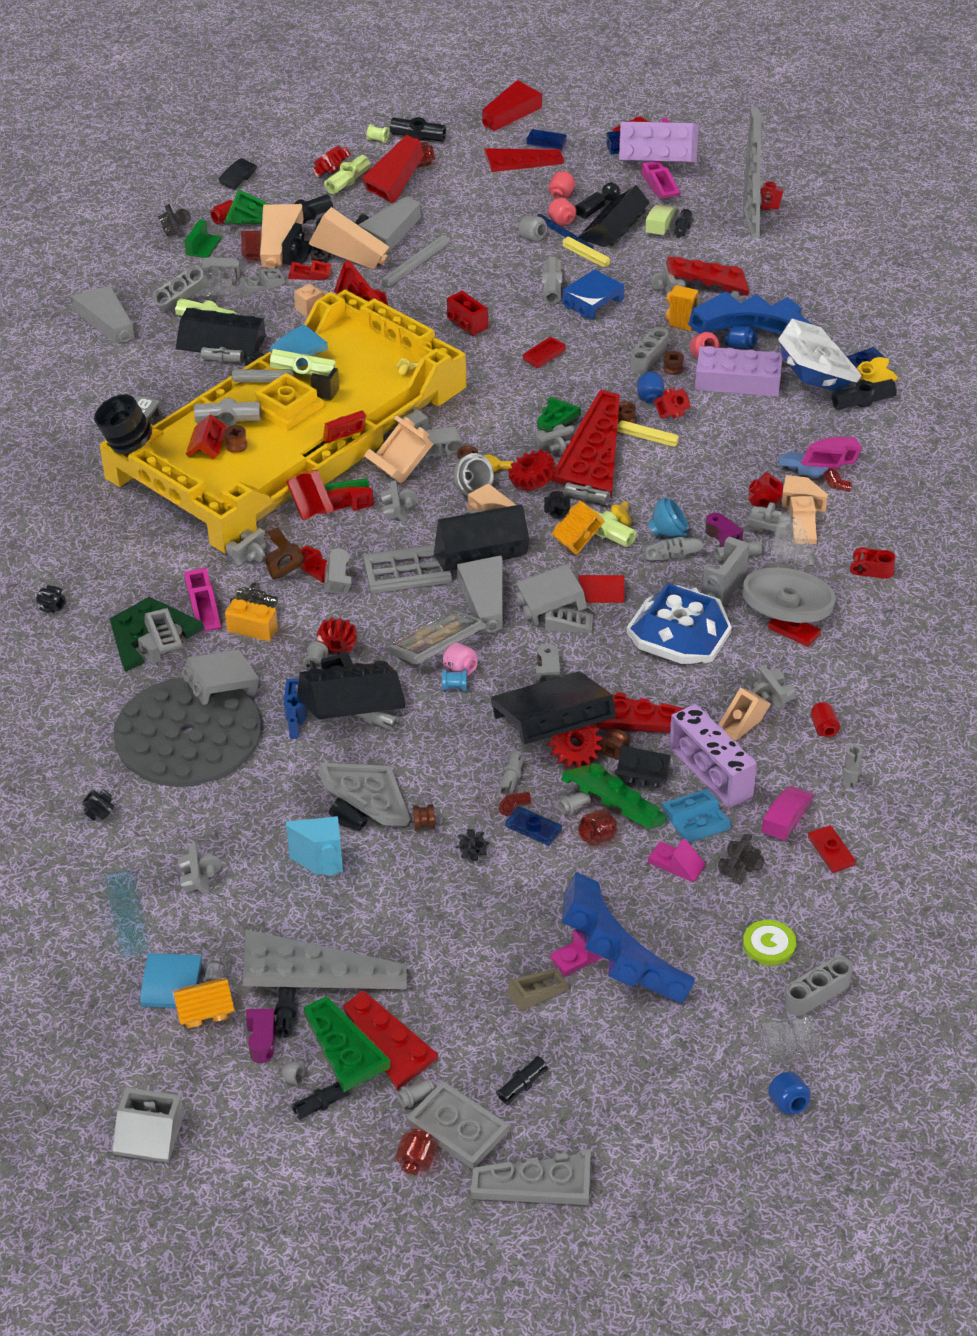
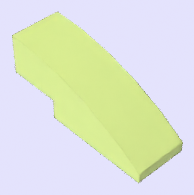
[645,204,678,235]

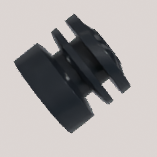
[94,394,152,454]

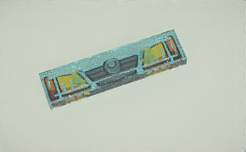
[105,870,148,958]

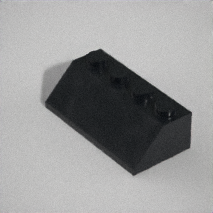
[577,185,650,247]
[176,308,266,359]
[434,504,530,571]
[297,660,406,720]

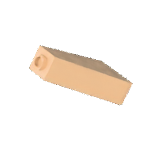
[260,204,303,268]
[308,207,389,269]

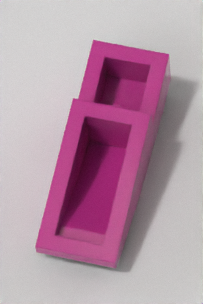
[641,161,680,199]
[801,437,862,468]
[184,567,221,633]
[762,786,814,841]

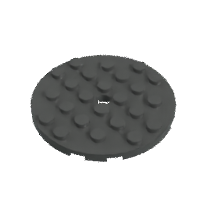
[114,677,261,787]

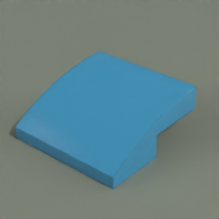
[270,325,328,368]
[662,789,731,843]
[140,953,202,1008]

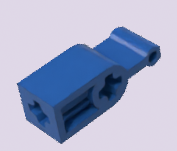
[284,679,308,739]

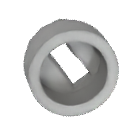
[282,1062,306,1086]

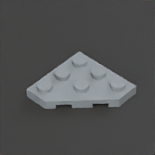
[318,763,410,826]

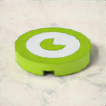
[743,920,796,966]

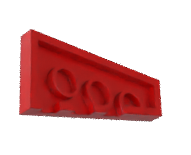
[484,148,564,172]
[666,256,749,296]
[343,990,438,1090]

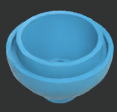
[648,497,689,538]

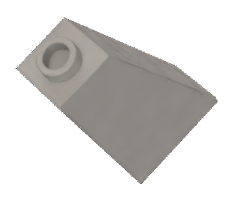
[358,196,421,254]
[72,286,135,344]
[457,556,503,634]

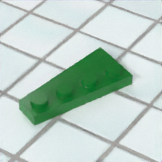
[561,763,668,829]
[304,996,390,1092]

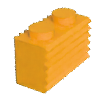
[666,285,699,331]
[551,500,605,555]
[225,599,278,642]
[172,977,235,1028]

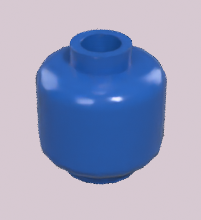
[725,326,757,350]
[637,372,665,403]
[768,1072,811,1115]

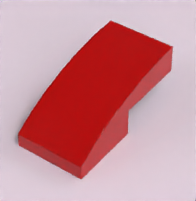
[288,260,331,280]
[326,487,374,511]
[289,546,327,583]

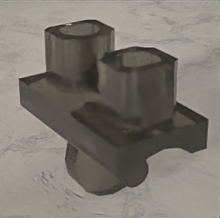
[158,204,191,237]
[230,582,278,608]
[718,834,765,885]

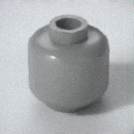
[519,215,547,241]

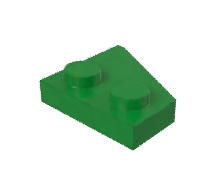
[224,189,271,224]
[536,397,581,432]

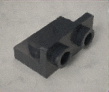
[282,223,312,265]
[614,746,671,788]

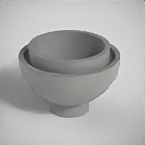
[453,453,494,496]

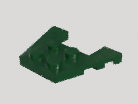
[110,597,204,672]

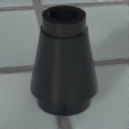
[329,798,368,831]

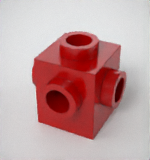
[760,181,783,210]
[653,387,691,419]
[748,471,783,508]

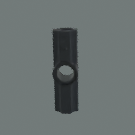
[390,117,446,142]
[294,194,333,223]
[831,379,897,410]

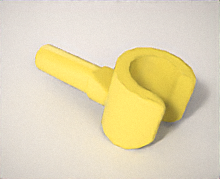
[395,358,419,375]

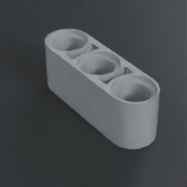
[153,266,208,311]
[630,327,669,374]
[422,427,464,459]
[784,956,853,1016]

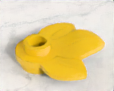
[857,357,898,383]

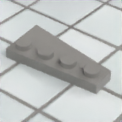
[471,1149,591,1205]

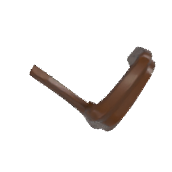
[265,528,304,579]

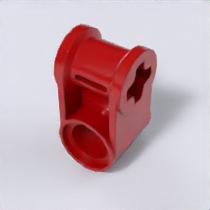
[850,547,896,579]

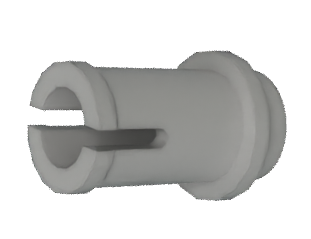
[558,791,591,815]
[397,1078,434,1108]

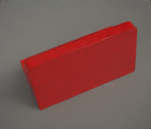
[186,414,227,459]
[286,470,334,520]
[578,575,624,603]

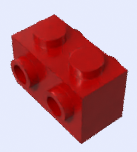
[446,291,489,336]

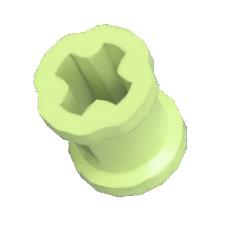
[367,124,389,143]

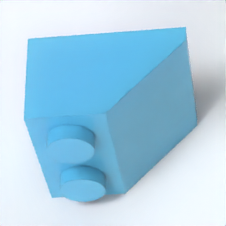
[286,816,343,876]

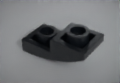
[219,158,257,190]

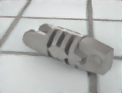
[644,537,704,561]

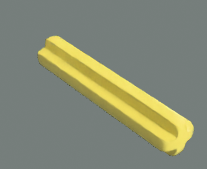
[563,237,611,267]
[617,420,679,447]

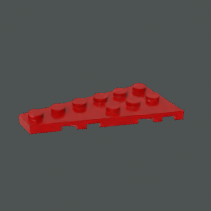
[551,390,620,498]

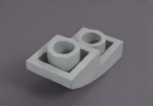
[240,268,285,294]

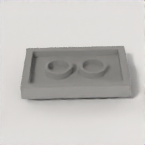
[406,1081,509,1169]

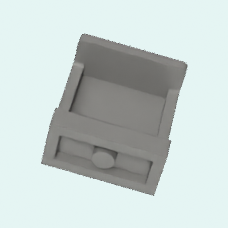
[702,536,750,607]
[515,564,587,626]
[183,650,259,705]

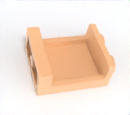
[364,415,434,484]

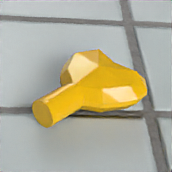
[483,454,513,473]
[611,501,632,527]

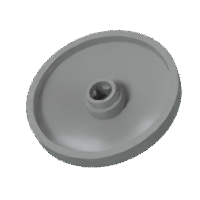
[742,567,836,623]

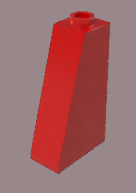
[482,80,542,131]
[362,135,424,203]

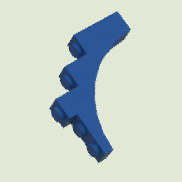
[688,291,813,334]
[562,872,695,1004]

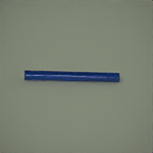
[537,214,594,249]

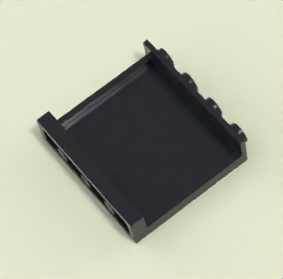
[491,671,616,745]

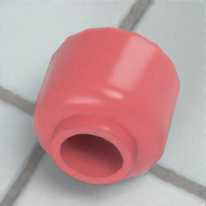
[548,171,576,198]
[548,197,576,226]
[690,332,720,359]

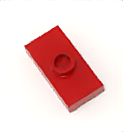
[523,336,566,368]
[323,410,366,443]
[768,618,821,647]
[808,825,856,873]

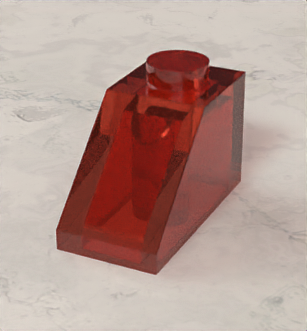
[241,231,262,260]

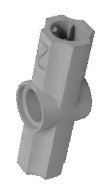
[542,257,562,304]
[194,398,262,427]

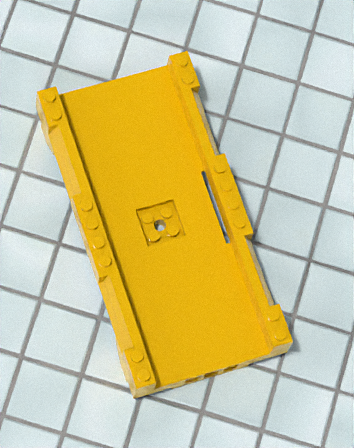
[99,290,467,554]

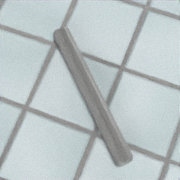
[382,235,449,287]

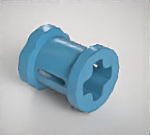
[442,670,467,691]

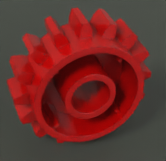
[312,145,351,177]
[508,449,556,491]
[547,725,602,769]

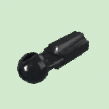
[575,182,620,219]

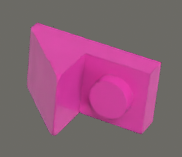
[648,838,706,883]
[550,929,603,977]

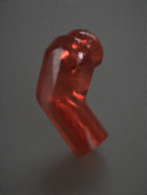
[825,468,852,492]
[499,792,531,816]

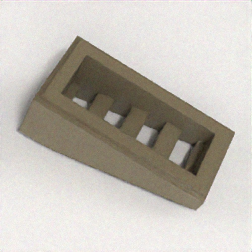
[507,968,570,1011]

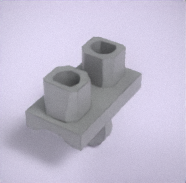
[651,262,685,295]
[535,424,575,456]
[381,480,418,521]
[747,502,792,538]
[226,528,267,567]
[752,665,795,710]
[178,843,221,894]

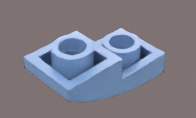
[778,451,829,479]

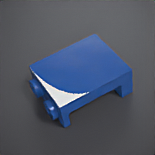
[562,269,624,320]

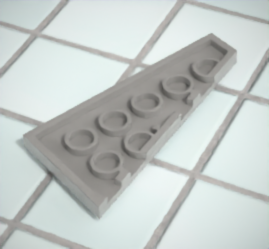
[743,108,764,238]
[243,929,407,989]

